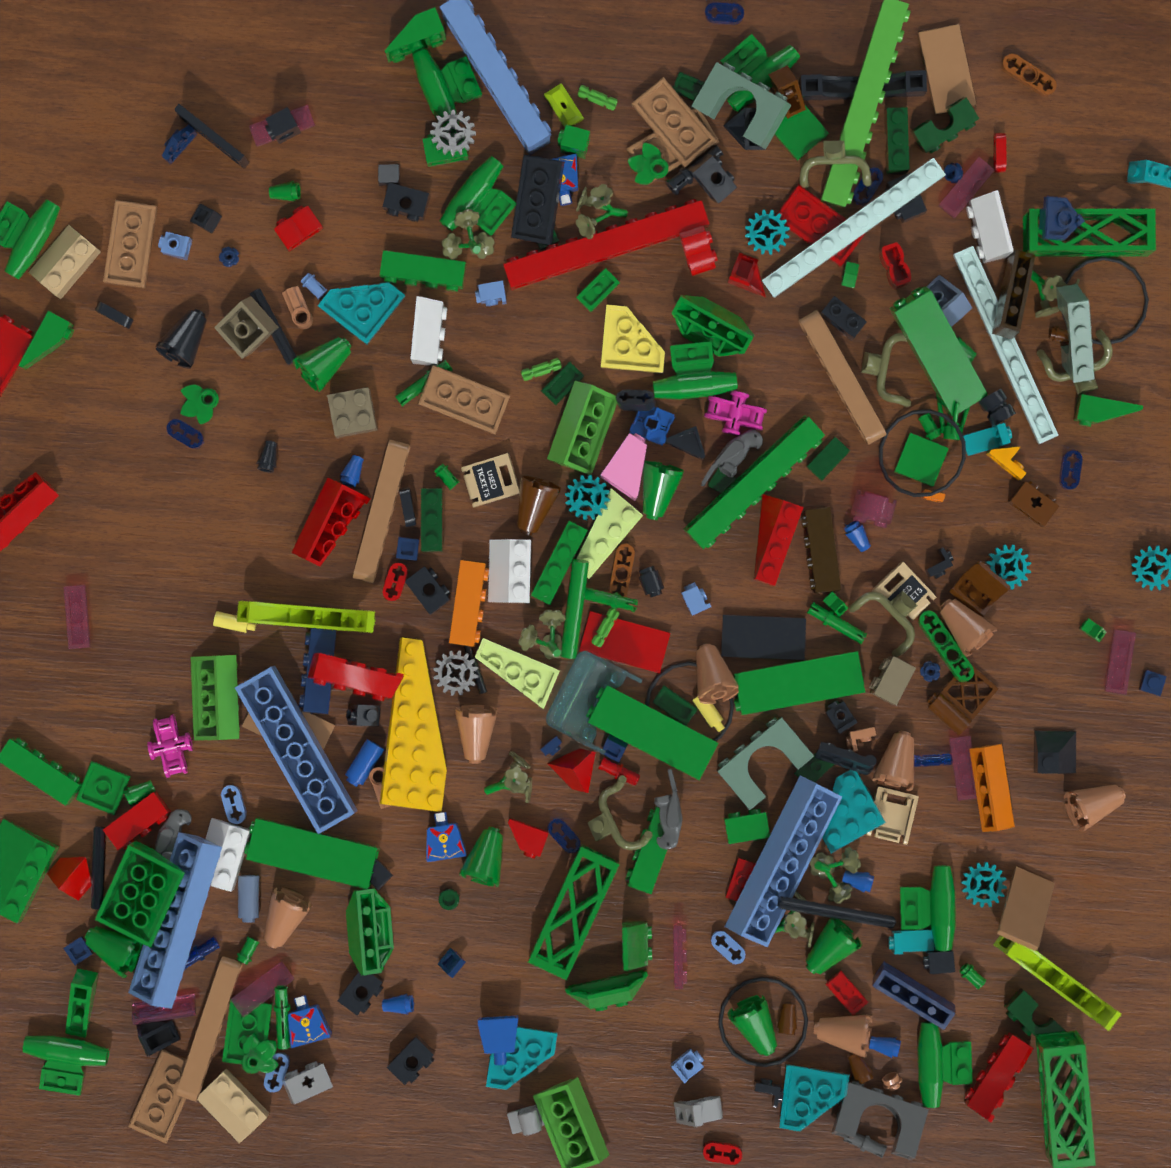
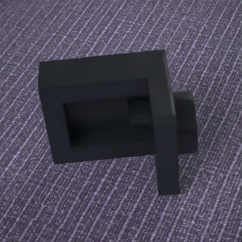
[925,547,954,579]
[346,704,380,726]
[753,1078,784,1108]

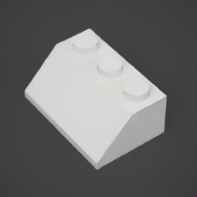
[966,190,1014,263]
[411,297,447,366]
[488,539,531,603]
[206,818,251,892]

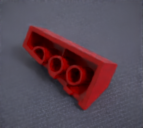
[0,472,59,551]
[291,478,371,566]
[754,494,803,587]
[308,653,404,702]
[964,1032,1034,1122]

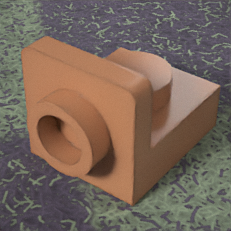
[846,727,876,752]

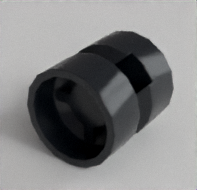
[978,388,1016,427]

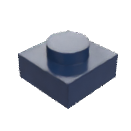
[396,537,420,561]
[1139,670,1167,696]
[601,734,628,762]
[540,736,562,756]
[64,936,94,965]
[438,948,466,978]

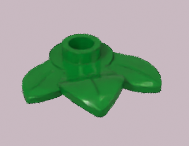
[628,143,669,185]
[180,385,219,425]
[241,1034,279,1074]

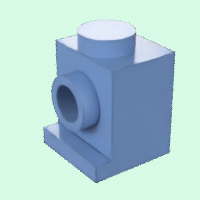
[158,232,193,260]
[475,281,507,306]
[681,582,711,616]
[671,1049,704,1083]

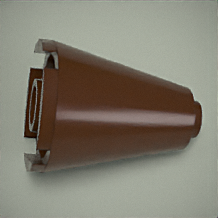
[517,475,561,535]

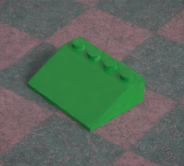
[0,819,60,923]
[95,841,186,948]

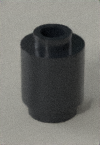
[639,566,664,598]

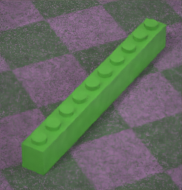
[820,0,911,207]

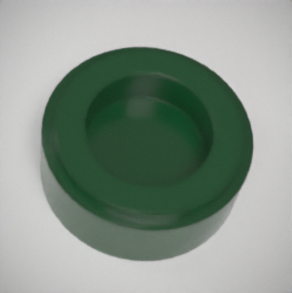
[439,889,460,910]

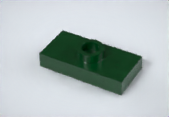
[794,753,834,783]

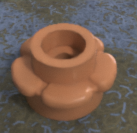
[882,1072,902,1091]

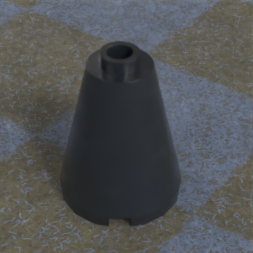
[155,309,207,369]

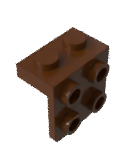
[949,561,1010,617]

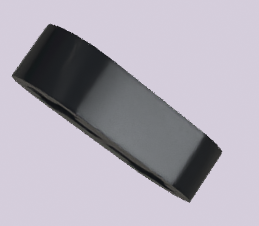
[95,301,134,329]
[616,389,656,411]
[399,487,417,527]

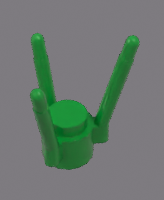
[936,394,970,440]

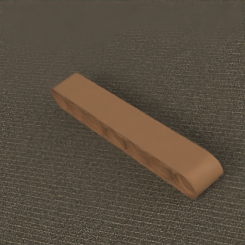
[798,310,886,445]
[353,439,410,583]
[176,956,243,1102]

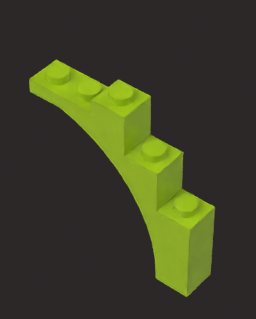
[237,601,375,633]
[993,936,1121,1031]

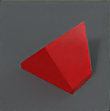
[728,253,766,297]
[547,748,596,793]
[47,857,92,901]

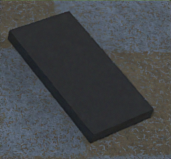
[175,104,249,169]
[511,155,565,245]
[721,615,806,660]

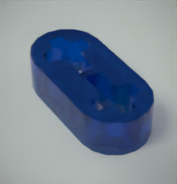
[705,2,744,24]
[853,168,883,205]
[167,419,204,449]
[1059,450,1083,490]
[548,818,581,853]

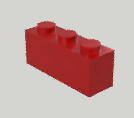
[103,791,171,850]

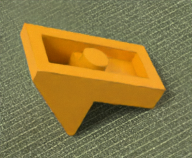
[986,447,1026,481]

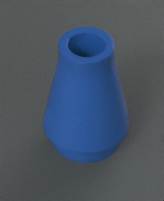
[340,455,364,488]
[844,520,871,552]
[842,870,874,893]
[382,993,414,1015]
[869,1036,901,1058]

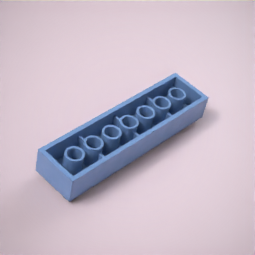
[440,0,551,155]
[235,666,358,834]
[725,776,842,947]
[128,832,222,1009]

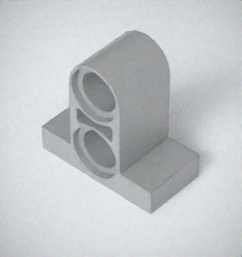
[674,1096,723,1127]
[507,1105,544,1136]

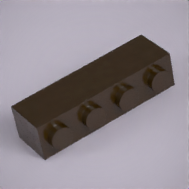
[992,249,1036,339]
[801,507,841,594]

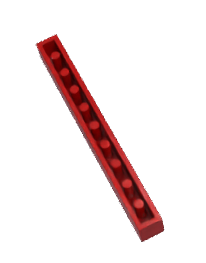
[503,199,709,291]

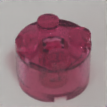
[850,490,897,528]

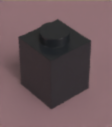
[923,950,955,974]

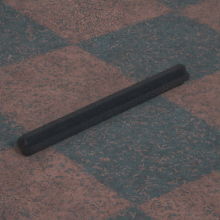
[777,896,896,929]

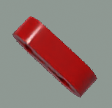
[993,133,1007,173]
[382,563,408,601]
[702,1141,742,1165]

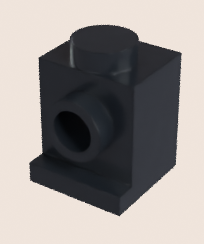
[825,700,858,734]

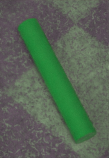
[560,559,589,659]

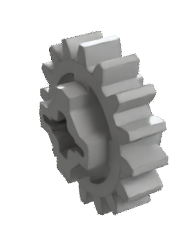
[430,110,476,157]
[434,650,479,695]

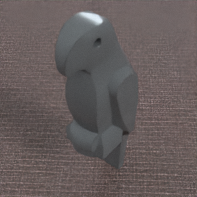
[701,429,763,486]
[654,769,682,850]
[154,809,192,861]

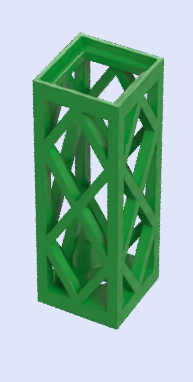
[1023,208,1156,257]
[528,844,620,980]
[1035,1030,1096,1168]

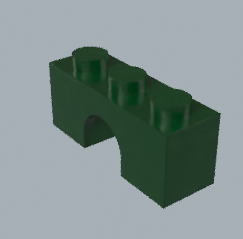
[910,97,979,154]
[884,107,910,175]
[421,488,443,552]
[1004,988,1066,1043]

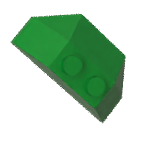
[672,295,755,357]
[346,888,394,975]
[565,969,648,1012]

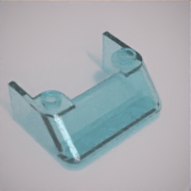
[546,651,642,754]

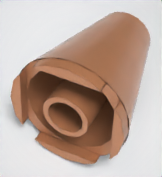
[940,599,997,657]
[696,644,739,704]
[455,704,497,764]
[872,731,914,791]
[1064,785,1126,831]
[263,888,312,948]
[814,1015,872,1057]

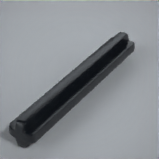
[250,289,296,365]
[91,826,105,910]

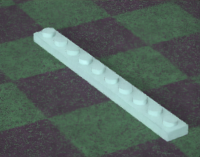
[762,158,946,298]
[953,246,1059,444]

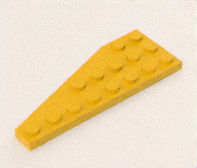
[379,637,447,812]

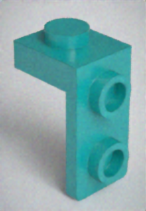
[1127,160,1171,188]
[963,423,1012,456]
[888,930,934,954]

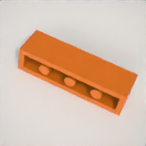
[449,560,489,647]
[969,744,1015,832]

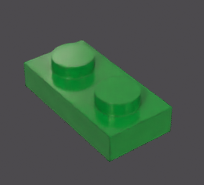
[576,268,620,313]

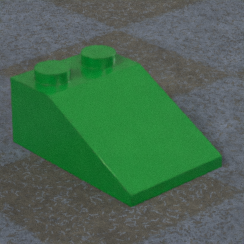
[622,921,652,971]

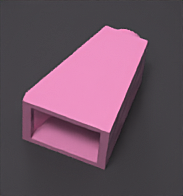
[601,433,647,501]

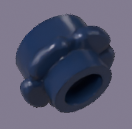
[944,163,963,183]
[219,247,239,267]
[920,661,940,682]

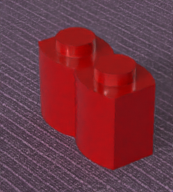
[274,206,323,252]
[679,226,718,276]
[879,242,911,290]

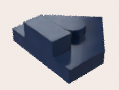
[162,125,198,164]
[1039,196,1085,241]

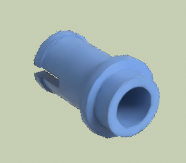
[301,273,327,300]

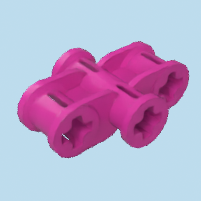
[704,391,767,436]
[147,714,193,778]

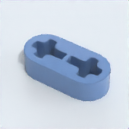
[221,785,247,824]
[711,930,746,964]
[264,1052,290,1092]

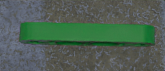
[918,611,974,682]

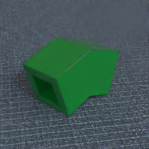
[841,262,860,288]
[822,592,848,617]
[1079,618,1107,642]

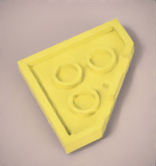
[601,305,665,373]

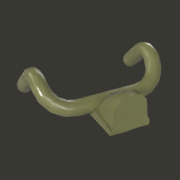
[800,141,872,188]
[1037,330,1112,395]
[861,333,911,407]
[848,591,918,657]
[587,775,652,850]

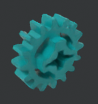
[745,210,790,255]
[565,475,611,521]
[985,545,1031,590]
[1132,545,1171,591]
[960,862,1007,908]

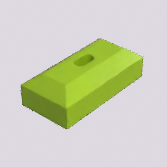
[544,83,584,128]

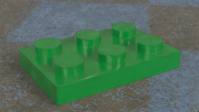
[222,998,273,1066]

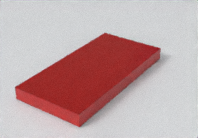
[776,184,866,267]
[579,611,671,673]

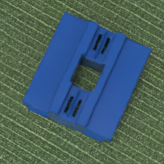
[630,407,675,446]

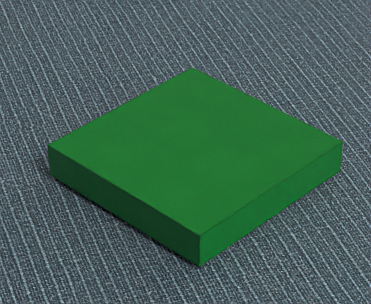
[774,106,829,161]
[894,433,949,487]
[76,761,131,815]

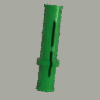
[395,360,453,407]
[584,587,638,612]
[807,601,867,645]
[273,985,290,1049]

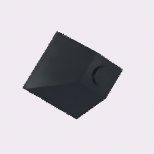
[1034,731,1076,774]

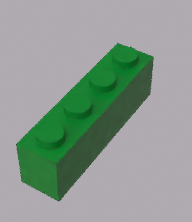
[380,250,467,292]
[531,521,588,605]
[0,737,82,806]
[625,806,668,894]

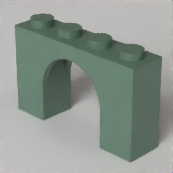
[692,62,791,149]
[1056,284,1095,383]
[717,717,814,810]

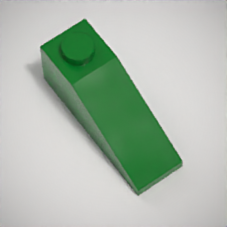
[18,311,74,370]
[1073,394,1143,427]
[65,969,98,1038]

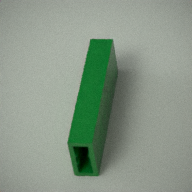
[889,286,988,417]
[733,651,866,715]
[586,685,719,780]
[244,818,380,889]

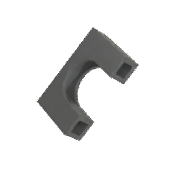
[831,1081,929,1160]

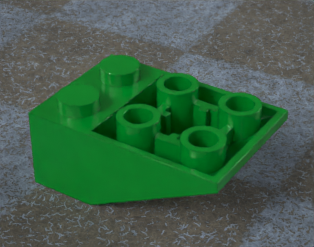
[385,7,446,63]

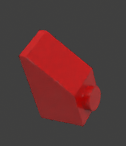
[508,818,549,859]

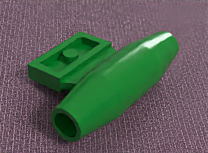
[720,34,800,112]
[412,49,482,130]
[439,156,516,236]
[0,199,60,280]
[653,341,738,400]
[900,865,956,951]
[917,1021,972,1108]
[22,1035,110,1096]

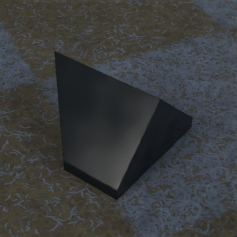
[723,107,766,150]
[665,426,705,461]
[134,1015,181,1057]

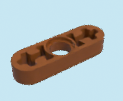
[1001,54,1057,97]
[609,544,635,597]

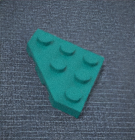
[318,282,406,345]
[822,770,886,853]
[486,1026,558,1090]
[779,1064,849,1131]

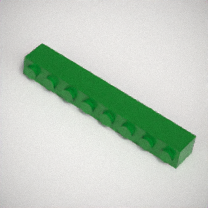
[683,416,825,549]

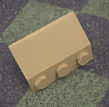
[29,225,101,299]
[197,1068,270,1143]

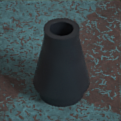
[256,441,277,473]

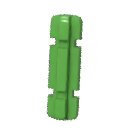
[578,85,618,110]
[521,358,562,381]
[592,608,619,647]

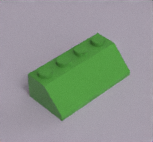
[547,381,617,475]
[191,655,240,740]
[533,1077,609,1168]

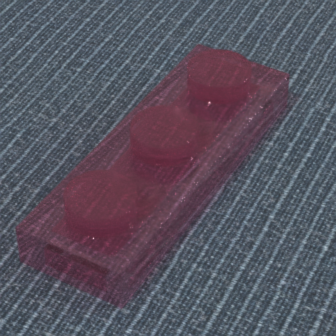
[249,105,315,147]
[939,157,995,219]
[64,585,91,649]
[1104,630,1136,695]
[949,736,977,801]
[673,924,687,989]
[231,962,294,1018]
[132,994,196,1025]

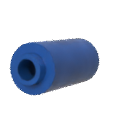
[345,739,385,787]

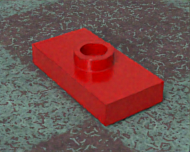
[725,857,756,901]
[825,970,869,1016]

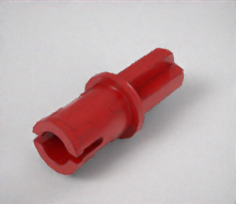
[598,757,640,786]

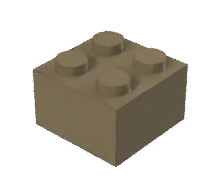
[214,296,279,359]
[327,387,378,438]
[869,656,916,705]

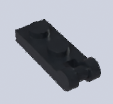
[815,742,877,775]

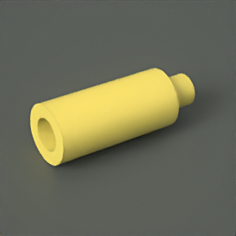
[213,611,256,633]
[693,696,725,732]

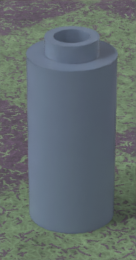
[238,875,259,923]

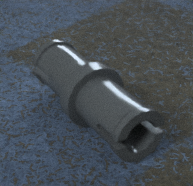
[843,1133,887,1158]

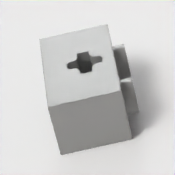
[282,1061,333,1104]

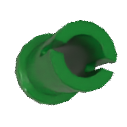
[918,413,941,441]
[434,464,460,490]
[237,936,260,965]
[959,963,986,989]

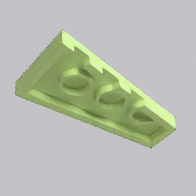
[577,488,643,579]
[475,638,560,709]

